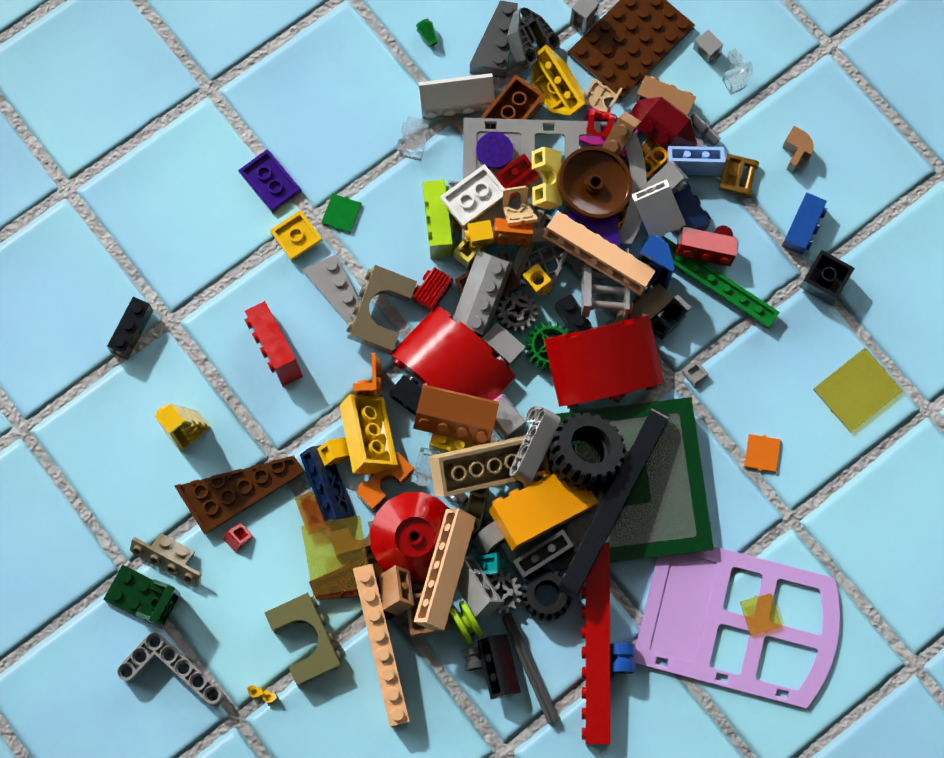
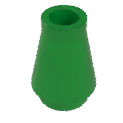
[416,18,439,47]

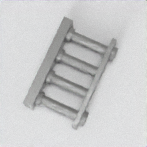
[581,247,633,320]

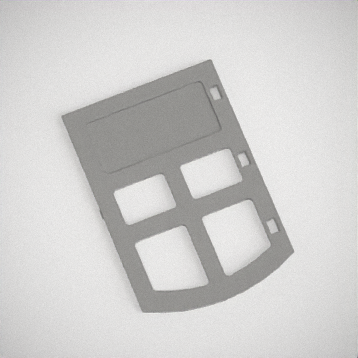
[462,118,647,245]

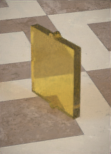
[740,593,782,635]

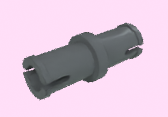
[690,112,721,147]

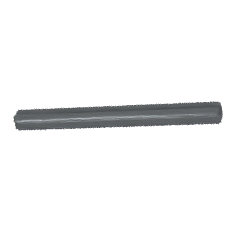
[502,613,558,725]

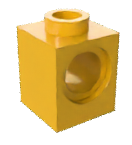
[464,220,494,247]
[522,263,553,297]
[317,437,350,466]

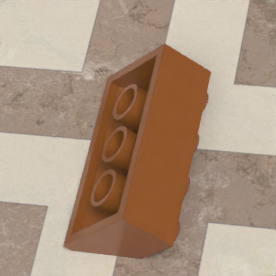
[413,384,499,445]

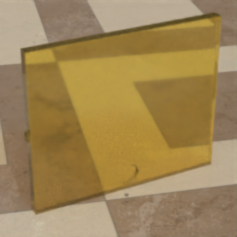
[813,348,903,433]
[301,516,368,597]

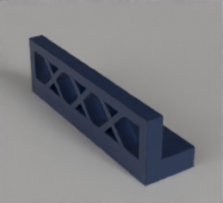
[300,445,354,526]

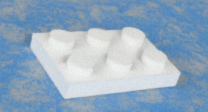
[440,164,505,228]

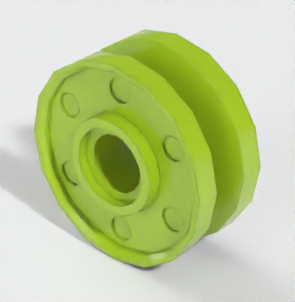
[449,601,484,646]

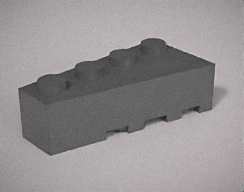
[470,0,518,79]

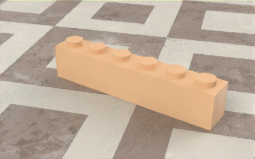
[542,211,656,296]
[414,509,476,630]

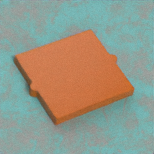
[744,434,781,473]

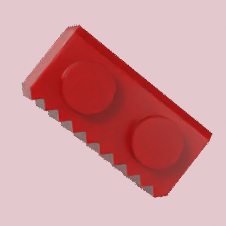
[413,267,453,312]

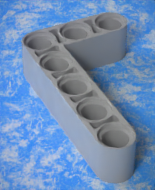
[117,632,224,706]

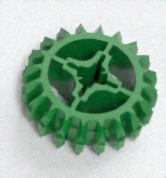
[525,321,571,373]

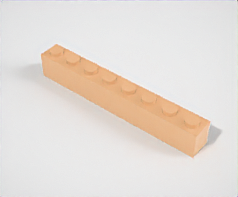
[353,564,410,727]

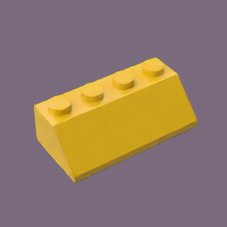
[339,394,398,475]

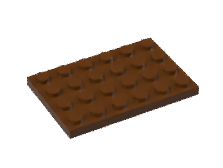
[567,0,695,101]

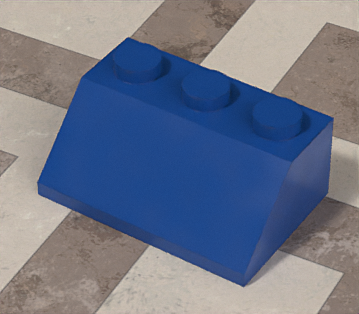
[638,234,675,290]

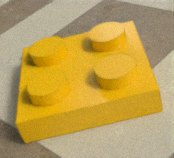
[270,210,322,262]

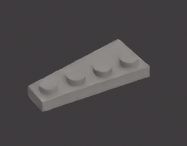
[302,254,360,324]

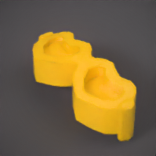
[247,685,277,703]

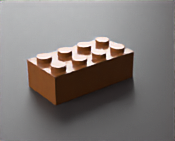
[480,74,545,129]

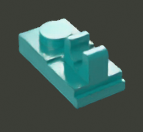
[473,553,506,576]

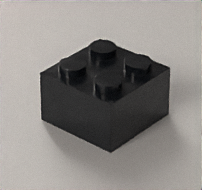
[800,249,855,306]

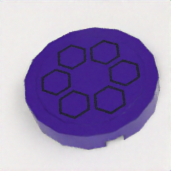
[476,132,514,169]

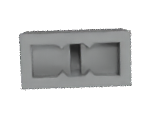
[570,0,600,34]

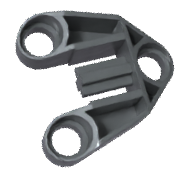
[507,7,560,66]

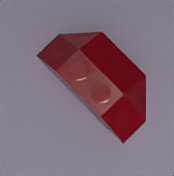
[629,97,697,151]

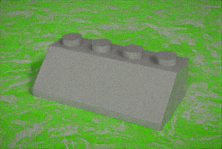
[453,250,513,335]

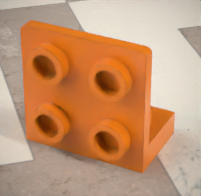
[493,218,534,247]
[353,353,382,397]

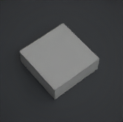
[681,360,709,387]

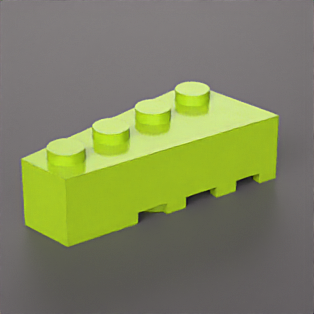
[422,180,456,258]

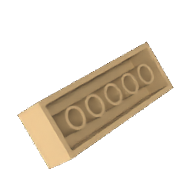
[429,435,550,497]

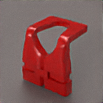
[586,109,617,137]

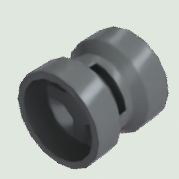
[462,647,483,671]

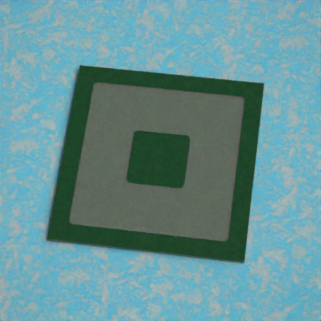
[547,397,714,569]

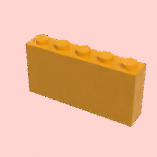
[488,471,599,551]

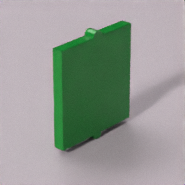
[321,193,361,233]

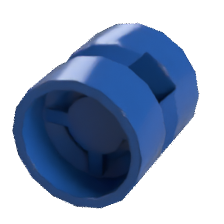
[610,643,636,674]

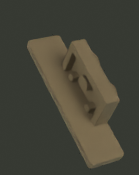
[130,533,202,587]

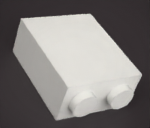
[632,179,686,237]

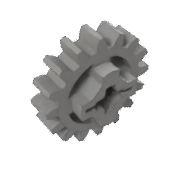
[497,291,538,333]
[487,571,522,615]

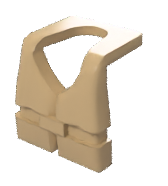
[584,79,622,113]
[502,186,538,227]

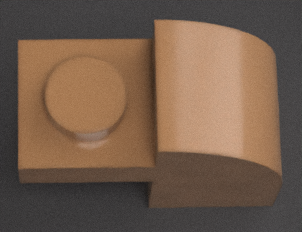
[782,126,814,173]

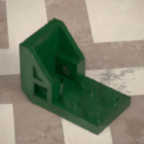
[103,564,181,629]

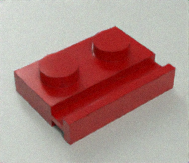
[494,153,540,198]

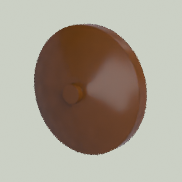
[557,146,632,220]

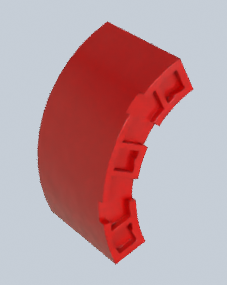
[390,306,516,400]
[544,315,664,409]

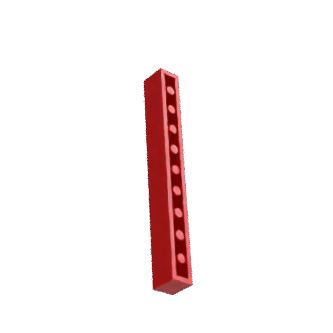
[581,542,610,745]

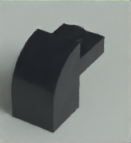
[651,295,692,340]

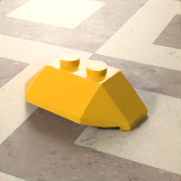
[531,45,585,116]

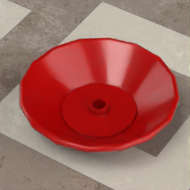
[370,492,450,582]

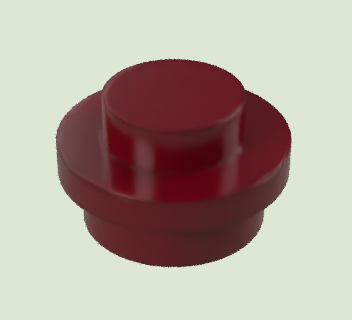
[714,225,733,237]

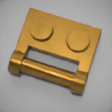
[719,153,759,198]

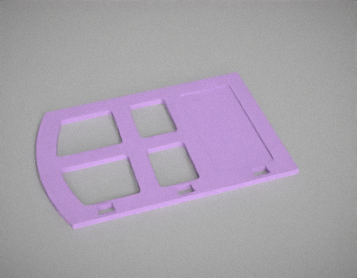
[633,547,840,709]

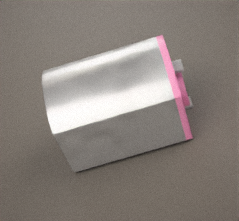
[494,394,528,440]

